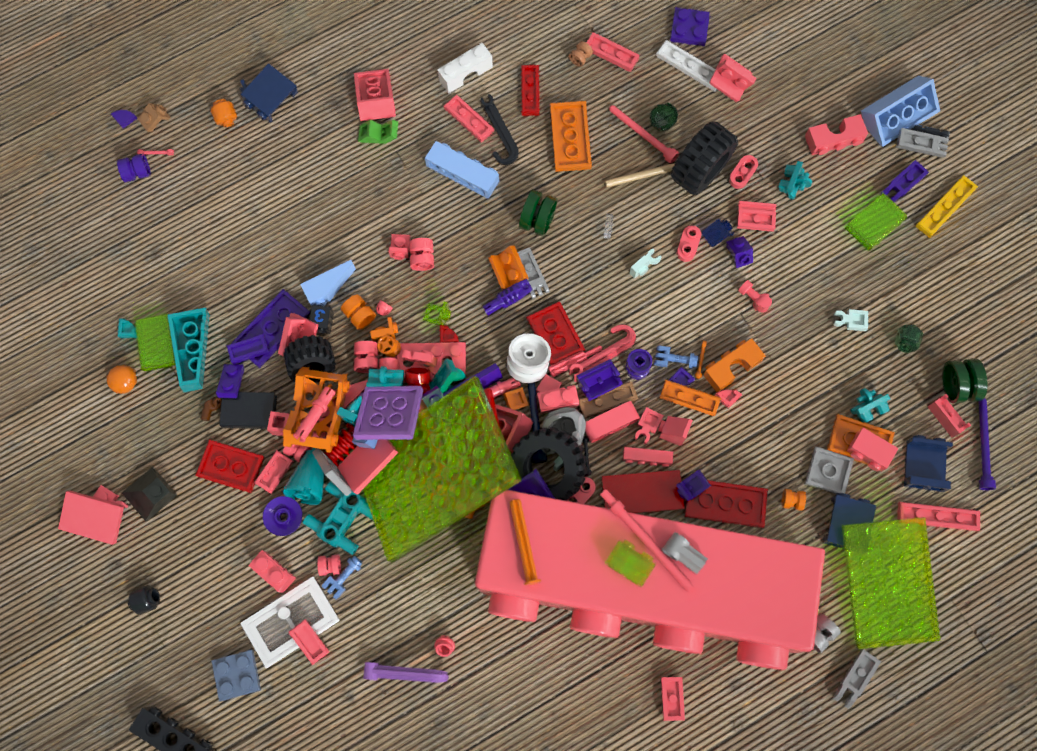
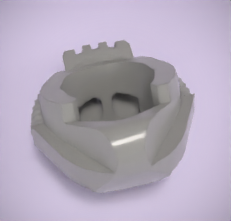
[541,407,586,455]

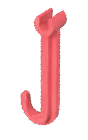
[569,325,636,382]

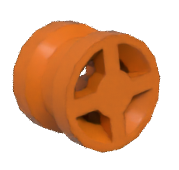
[377,335,401,357]

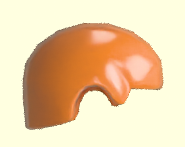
[107,365,138,394]

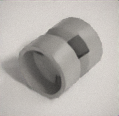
[813,613,841,653]

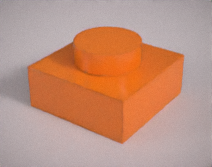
[503,387,528,410]

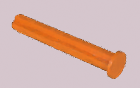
[510,499,541,585]

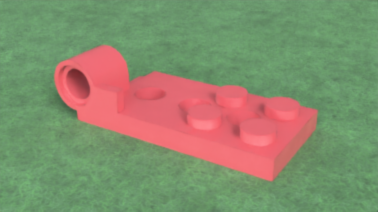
[379,342,466,382]

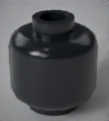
[128,585,160,615]

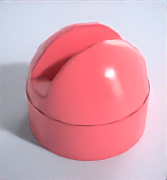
[376,300,393,316]

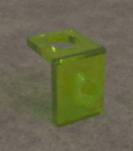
[423,301,451,326]

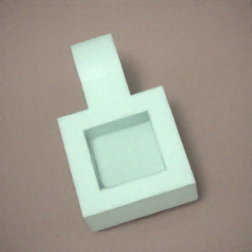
[629,249,661,279]

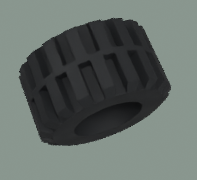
[283,335,336,383]

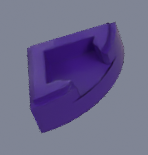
[111,110,137,129]
[669,367,696,386]

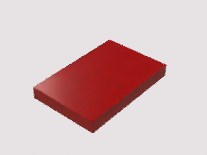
[526,301,585,366]
[195,439,265,493]

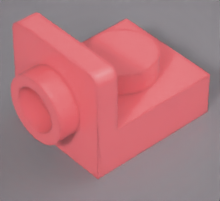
[389,234,411,260]

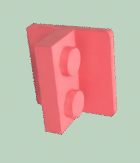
[709,54,756,102]
[278,313,318,356]

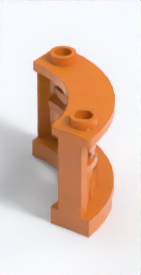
[283,367,350,453]

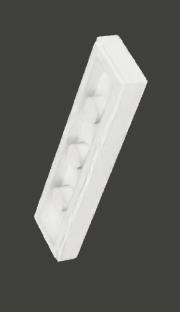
[656,40,717,91]

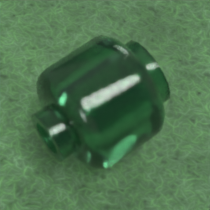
[894,324,923,353]

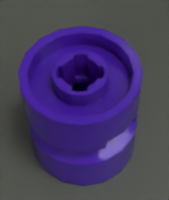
[117,153,151,183]
[625,349,652,380]

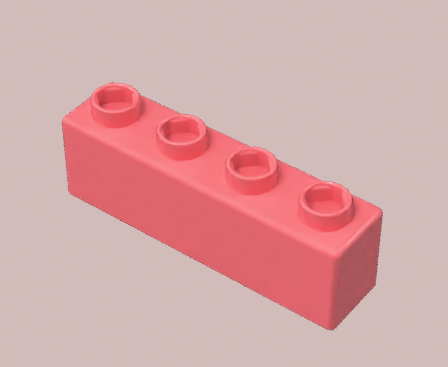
[475,488,825,670]

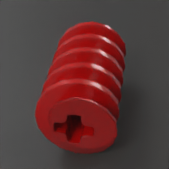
[325,423,356,467]

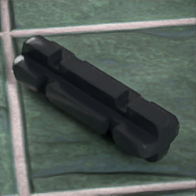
[913,125,950,139]

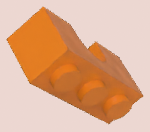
[703,338,766,393]

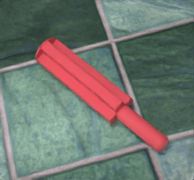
[548,345,603,377]

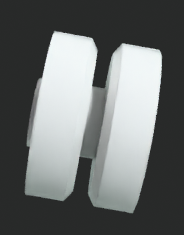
[507,334,551,383]

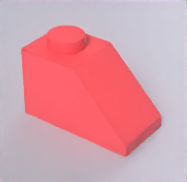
[658,416,693,446]

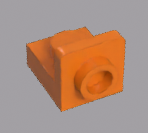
[370,317,399,343]

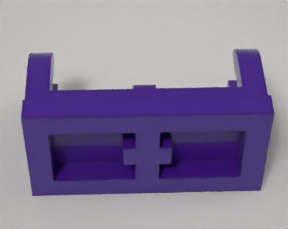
[577,359,623,401]

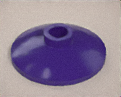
[263,496,303,536]

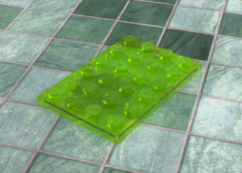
[842,517,940,649]

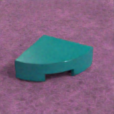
[118,318,139,338]

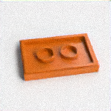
[827,414,895,465]

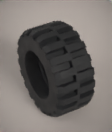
[671,121,738,195]
[508,428,588,501]

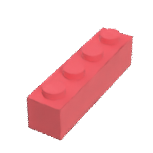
[623,447,673,467]

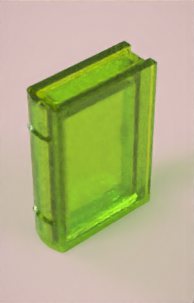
[845,193,907,251]
[135,314,176,372]

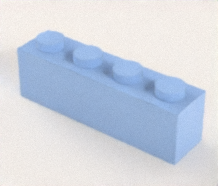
[425,141,499,199]

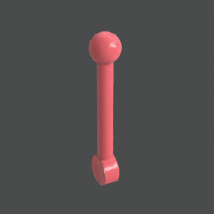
[137,149,174,156]

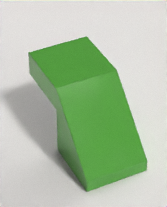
[358,119,398,144]

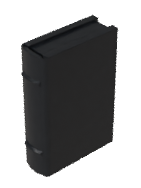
[220,392,277,430]

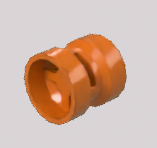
[782,489,806,511]

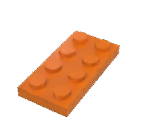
[550,101,592,172]

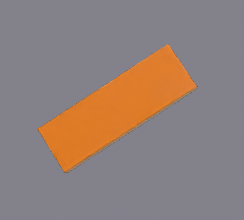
[659,379,721,417]

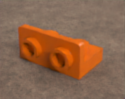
[488,246,529,290]

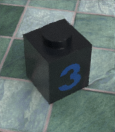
[310,305,334,336]

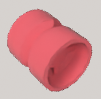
[409,238,434,271]
[354,341,379,373]

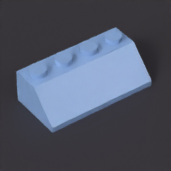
[861,75,940,146]

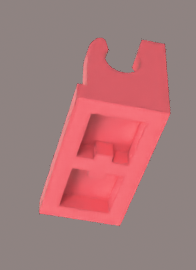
[927,394,971,438]

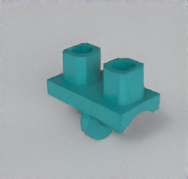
[779,161,812,199]
[366,366,404,387]
[850,388,890,423]

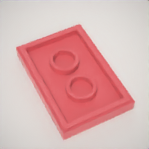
[337,439,398,495]
[58,490,124,545]

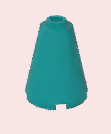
[283,448,324,505]

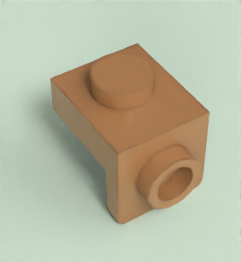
[138,103,171,132]

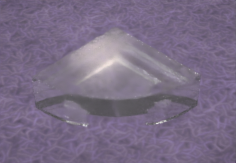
[603,214,614,239]

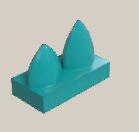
[429,359,466,394]
[336,396,362,427]

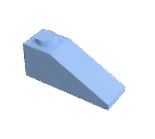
[300,260,356,306]

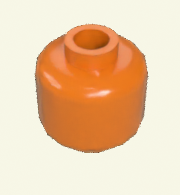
[210,99,237,127]

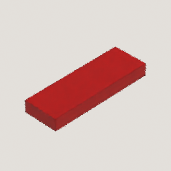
[521,65,540,116]

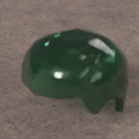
[649,102,678,131]

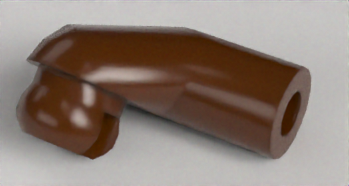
[200,396,222,421]

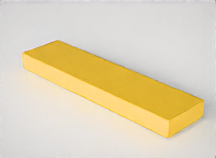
[915,175,978,238]

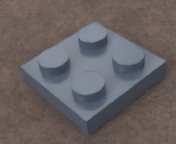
[212,650,261,702]

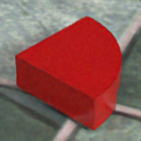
[440,325,459,343]

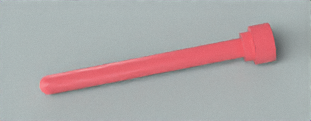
[609,105,680,164]

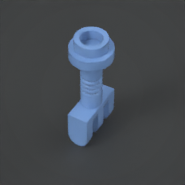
[654,346,698,368]
[322,556,363,600]

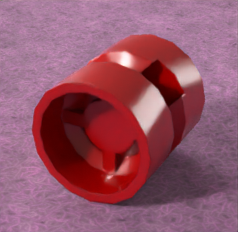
[405,367,430,400]

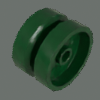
[519,190,558,237]
[942,358,988,404]

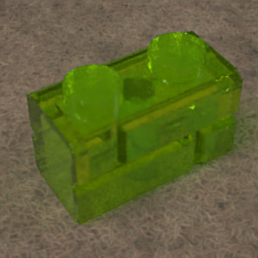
[604,540,656,588]

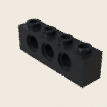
[129,706,217,751]

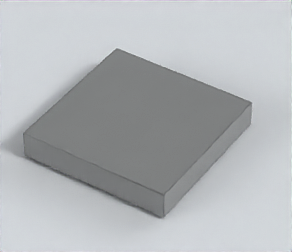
[804,447,854,495]
[312,448,352,496]

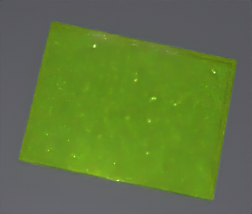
[363,376,522,562]

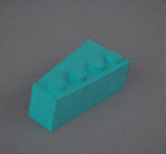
[168,308,210,393]

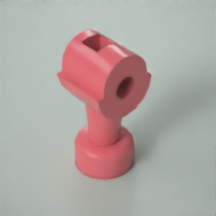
[738,280,772,313]

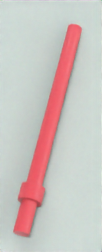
[600,489,694,592]

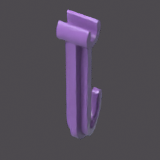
[363,662,449,682]

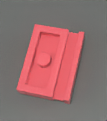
[737,201,776,232]

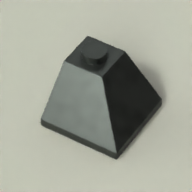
[122,467,177,522]

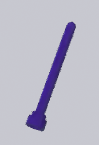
[978,398,996,490]

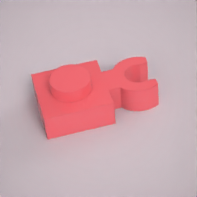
[401,350,438,367]
[635,407,664,444]
[93,485,128,508]

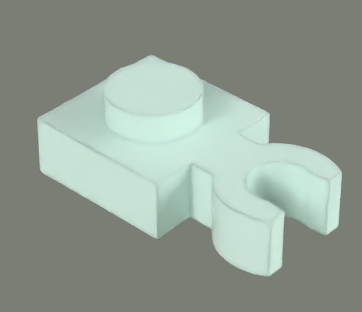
[833,309,868,331]

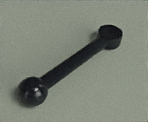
[582,436,592,476]

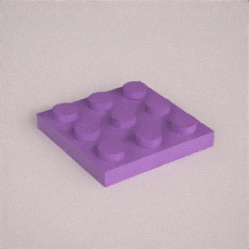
[353,386,423,440]

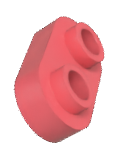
[729,155,758,189]
[677,225,701,262]
[566,477,596,504]

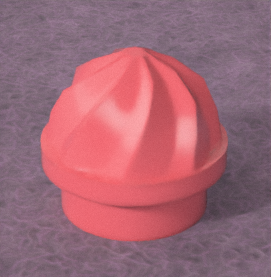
[434,635,455,657]

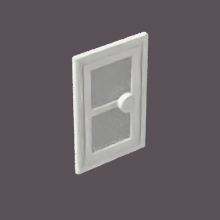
[240,576,340,669]

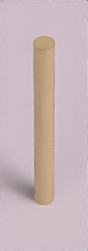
[605,163,675,188]

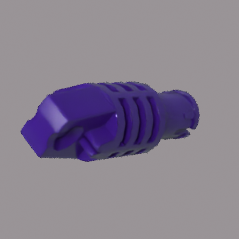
[482,279,533,316]

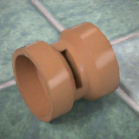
[569,41,593,67]

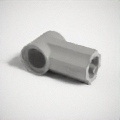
[662,532,708,574]

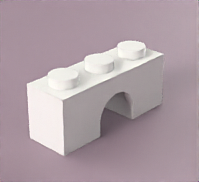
[437,43,493,93]

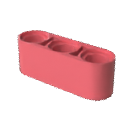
[585,401,641,443]

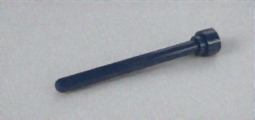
[527,382,548,463]

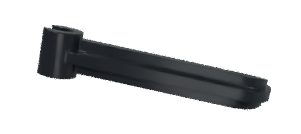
[481,94,519,165]

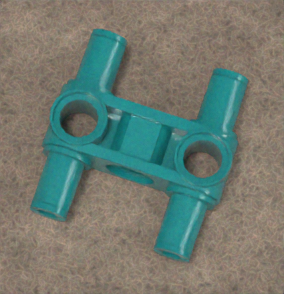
[303,481,381,555]

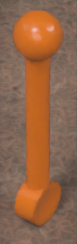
[695,341,707,379]

